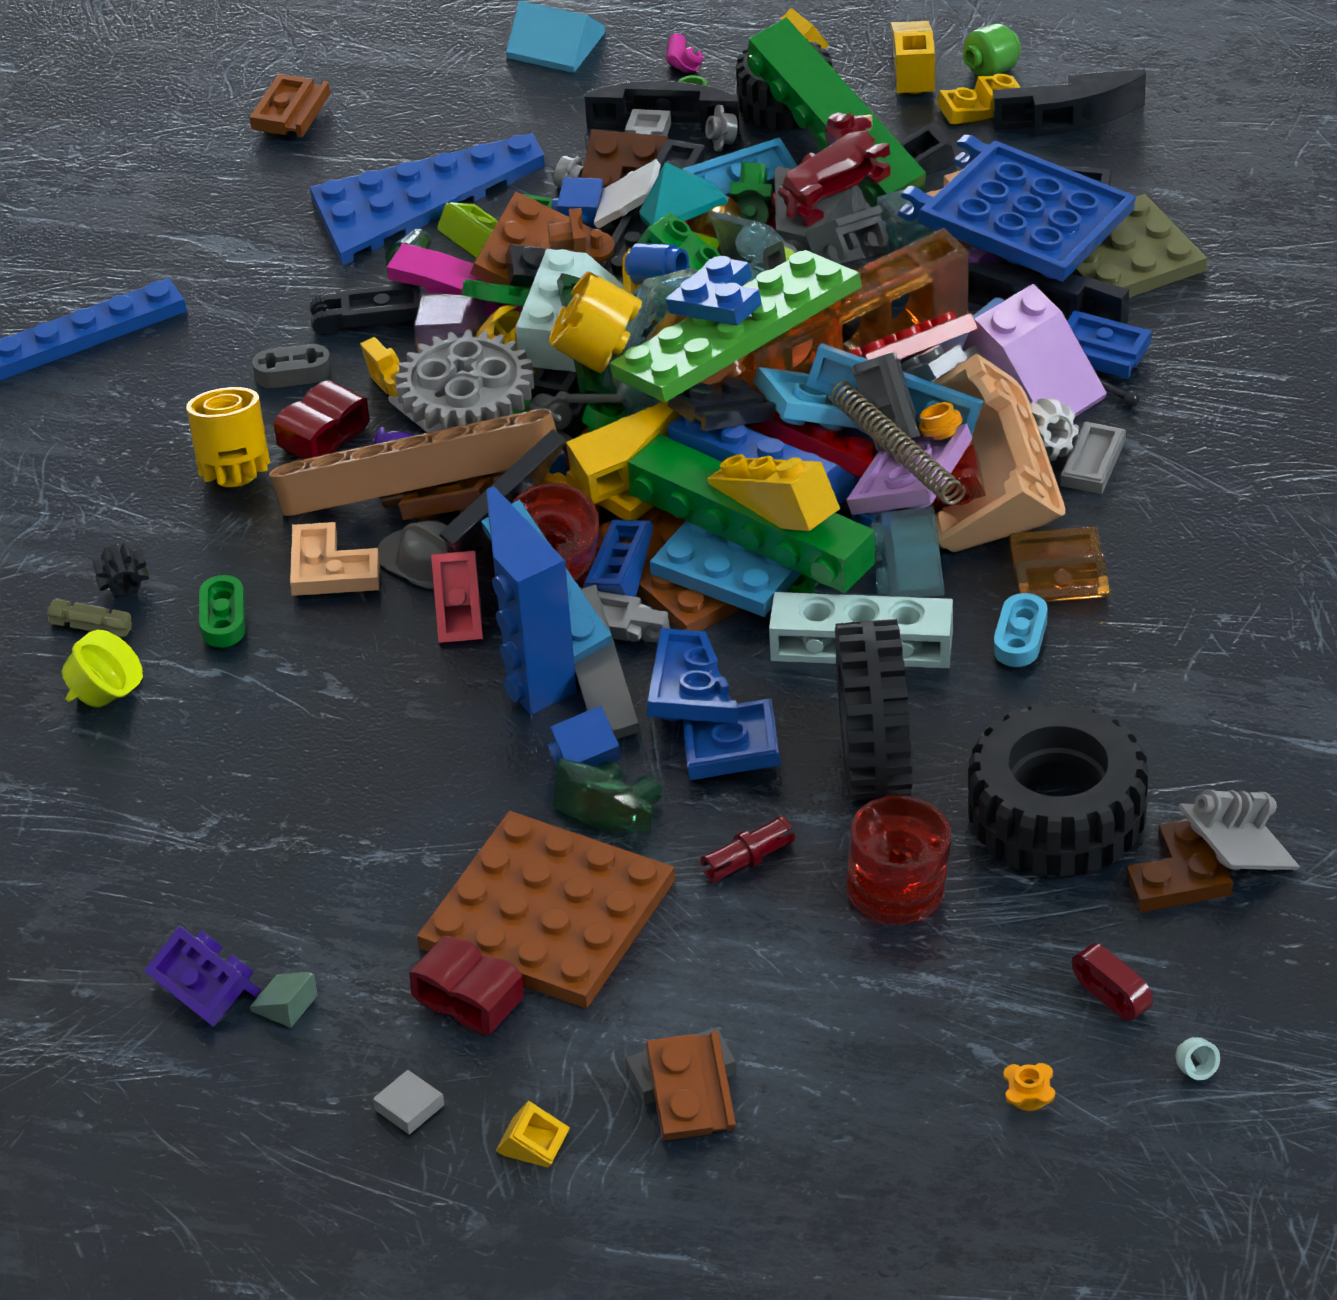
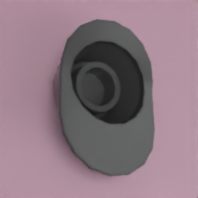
[377,520,458,589]

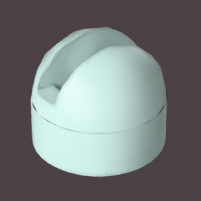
[1175,1037,1220,1080]

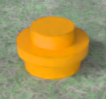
[919,402,962,440]

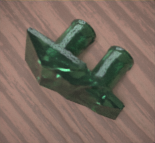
[553,757,662,834]

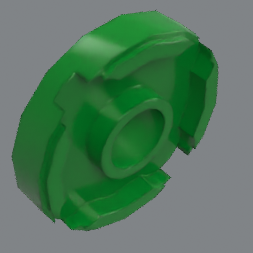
[461,279,531,306]

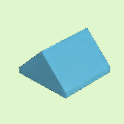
[506,0,605,73]

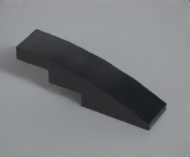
[961,262,1129,324]

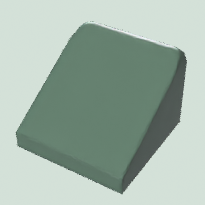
[250,972,318,1028]

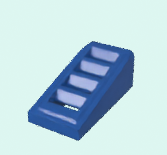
[583,520,653,597]

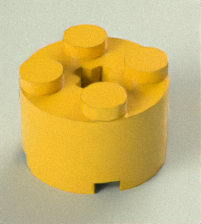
[549,271,642,373]

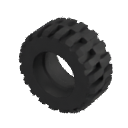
[968,702,1149,878]

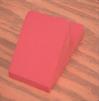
[431,551,483,643]

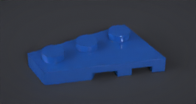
[647,628,739,724]

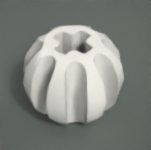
[1030,398,1079,461]

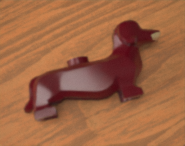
[777,113,891,227]

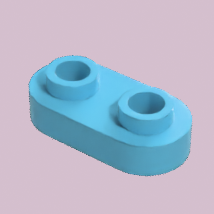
[994,593,1047,667]

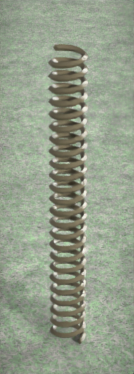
[828,381,966,505]

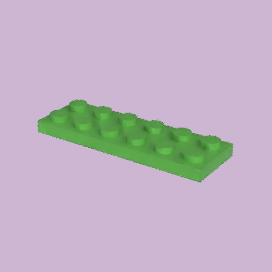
[609,250,862,402]

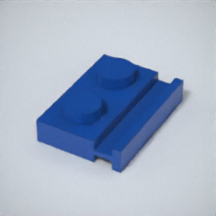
[1067,310,1151,379]

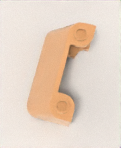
[930,353,1065,553]

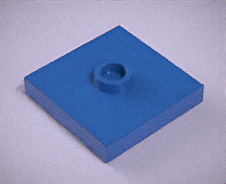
[682,698,781,780]

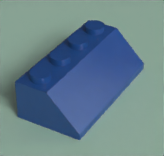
[668,416,859,504]

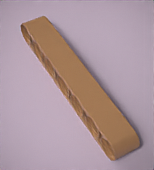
[269,409,562,516]

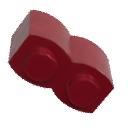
[273,380,370,459]
[409,936,524,1035]

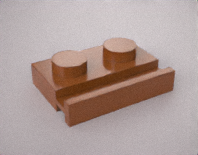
[249,74,331,137]
[646,1031,736,1141]

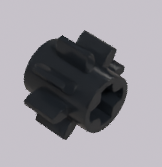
[93,543,149,598]

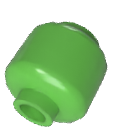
[963,24,1021,76]

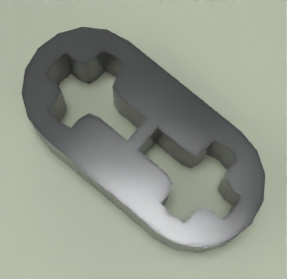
[252,344,332,388]

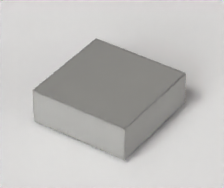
[373,1070,444,1134]

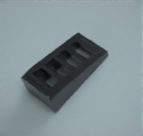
[899,123,955,175]

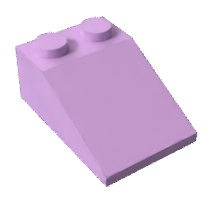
[962,284,1107,417]

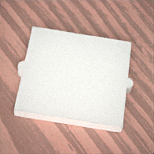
[594,159,661,229]

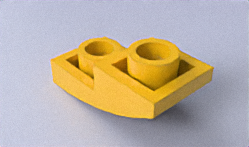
[936,74,1020,124]

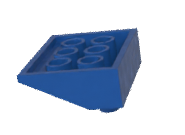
[486,486,577,715]

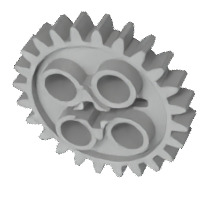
[396,330,534,430]

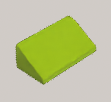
[437,202,498,258]

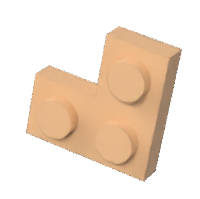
[290,522,380,596]

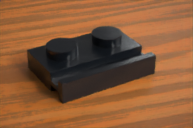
[668,377,776,431]

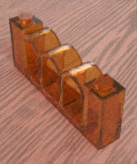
[736,228,968,399]

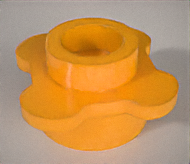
[1003,1063,1055,1111]

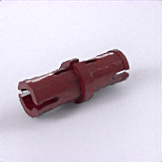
[700,816,795,883]

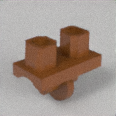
[548,208,615,265]

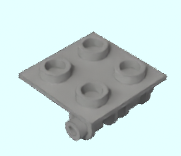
[1178,790,1300,871]

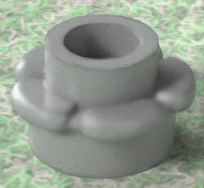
[553,156,583,187]

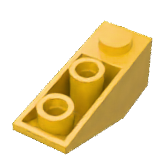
[891,21,935,94]
[566,401,682,505]
[707,454,840,531]

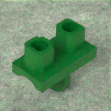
[730,162,775,231]

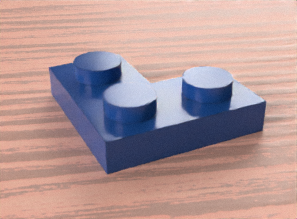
[666,256,762,325]

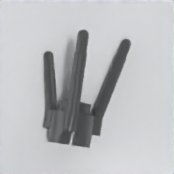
[527,391,625,445]

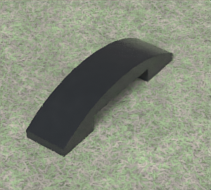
[584,81,740,133]

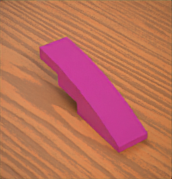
[387,243,524,324]

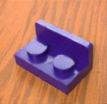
[144,926,262,1027]

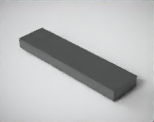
[574,584,641,739]

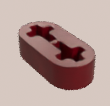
[1071,943,1153,1021]

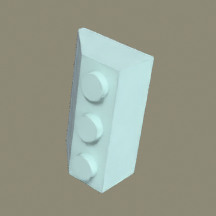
[516,249,623,372]

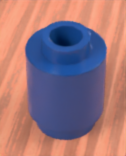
[625,243,689,286]

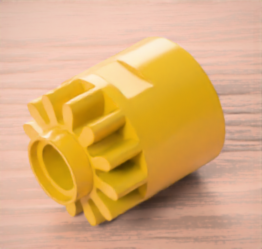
[186,387,270,487]

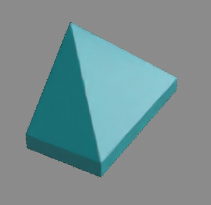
[639,162,728,227]

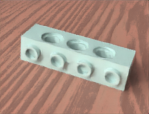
[769,592,953,668]

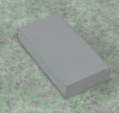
[1061,422,1126,494]

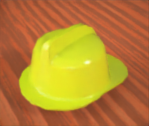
[62,630,143,708]

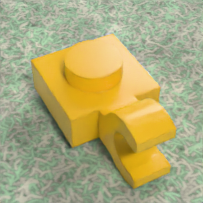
[360,337,400,397]

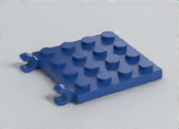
[898,135,1136,282]

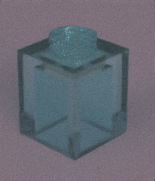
[877,188,934,252]

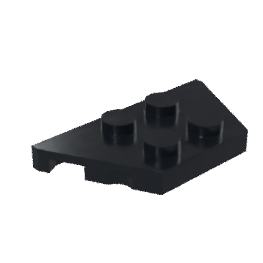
[439,429,566,555]

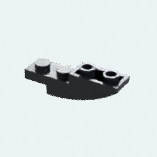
[992,69,1146,136]

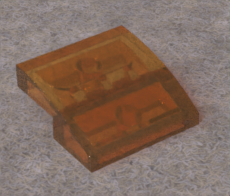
[1009,526,1110,602]

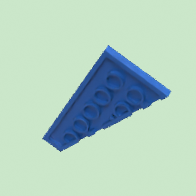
[310,133,545,266]

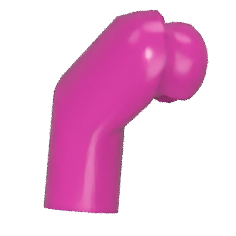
[666,34,703,74]

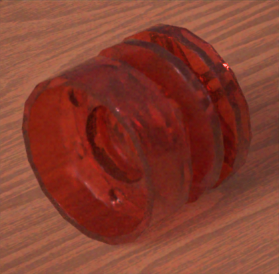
[513,483,599,588]
[846,796,951,924]

